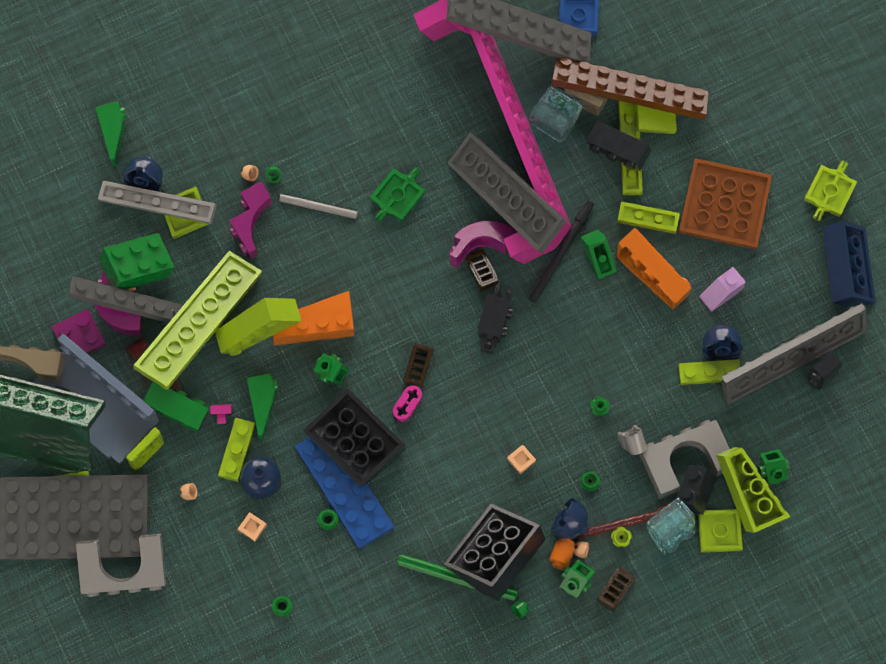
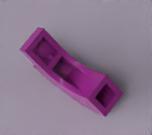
[449,221,516,268]
[95,272,143,336]

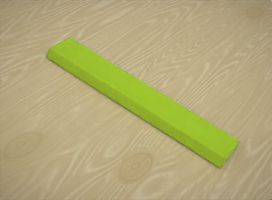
[618,101,643,195]

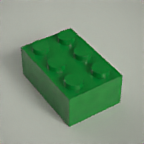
[99,233,174,290]

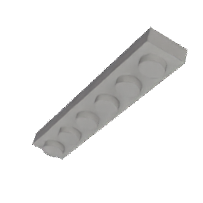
[98,181,217,224]

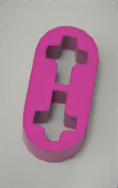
[393,386,422,422]

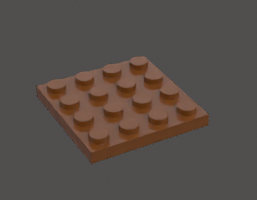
[678,158,772,250]

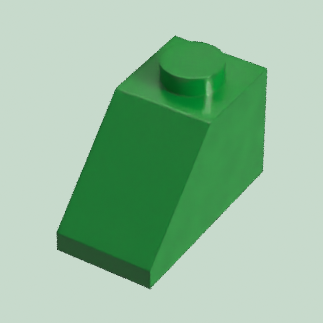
[580,229,617,279]

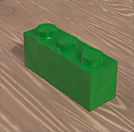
[143,382,209,432]

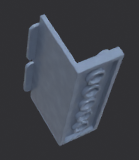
[29,334,159,464]

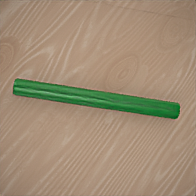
[398,554,518,601]

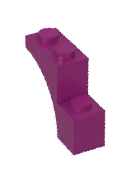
[229,182,272,259]

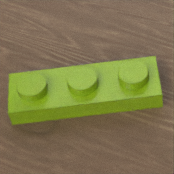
[617,202,680,234]
[678,359,740,385]
[218,418,256,482]

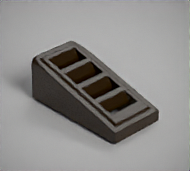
[465,249,499,292]
[403,343,434,387]
[596,566,636,612]

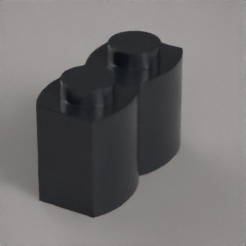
[807,352,842,390]

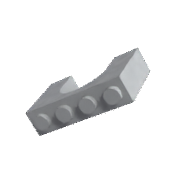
[640,420,729,499]
[76,534,166,597]

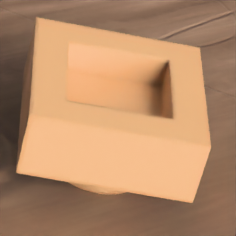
[507,445,536,474]
[238,512,267,542]

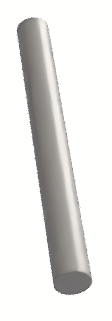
[279,194,358,219]

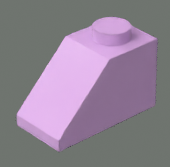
[699,267,746,312]

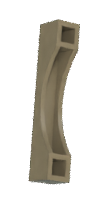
[0,345,66,382]

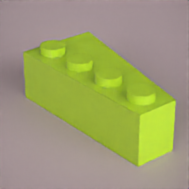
[215,298,301,356]
[716,447,790,533]

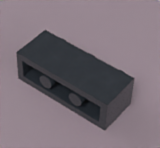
[586,121,651,171]

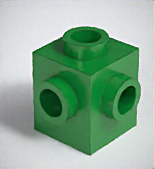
[313,353,350,386]
[758,449,790,485]
[560,560,595,598]

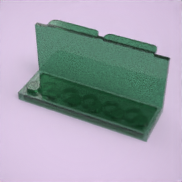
[0,374,106,474]

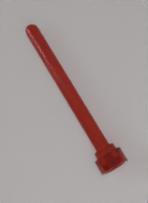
[577,503,673,539]

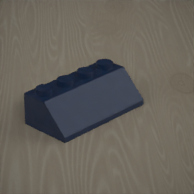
[823,220,876,306]

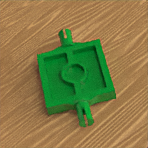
[370,167,425,223]

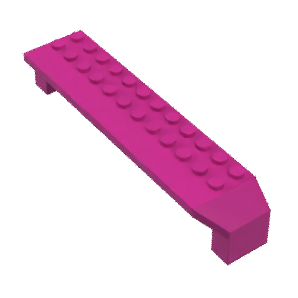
[413,0,572,264]

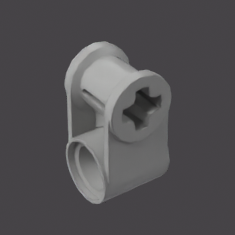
[617,425,648,455]

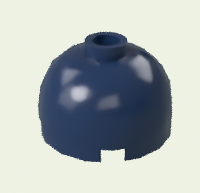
[122,157,163,192]
[702,325,743,361]
[240,457,281,499]
[551,497,589,540]

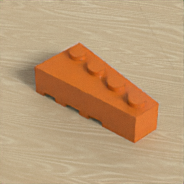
[615,228,691,310]
[273,291,354,346]

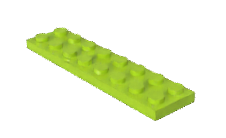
[134,251,262,390]

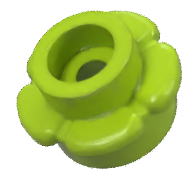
[611,527,632,547]

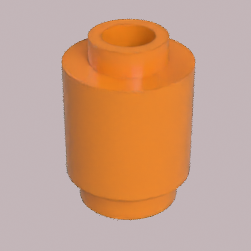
[549,538,575,570]

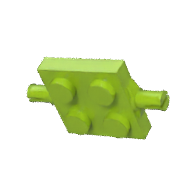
[804,160,857,221]

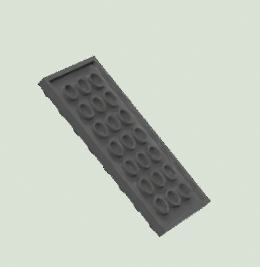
[0,475,148,561]

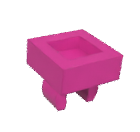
[210,404,232,424]

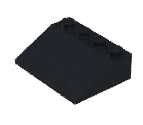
[303,388,406,488]
[443,504,546,601]

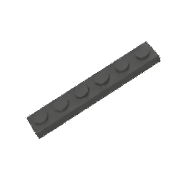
[67,276,183,323]

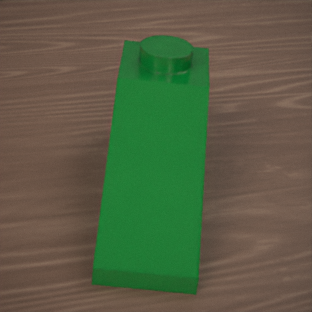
[95,101,127,167]
[247,373,279,441]

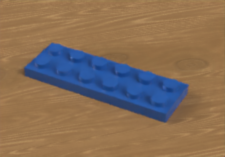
[295,437,394,550]

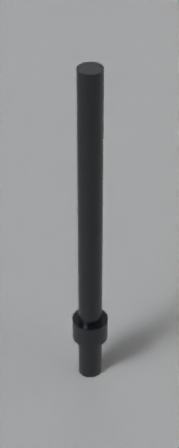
[529,200,595,303]

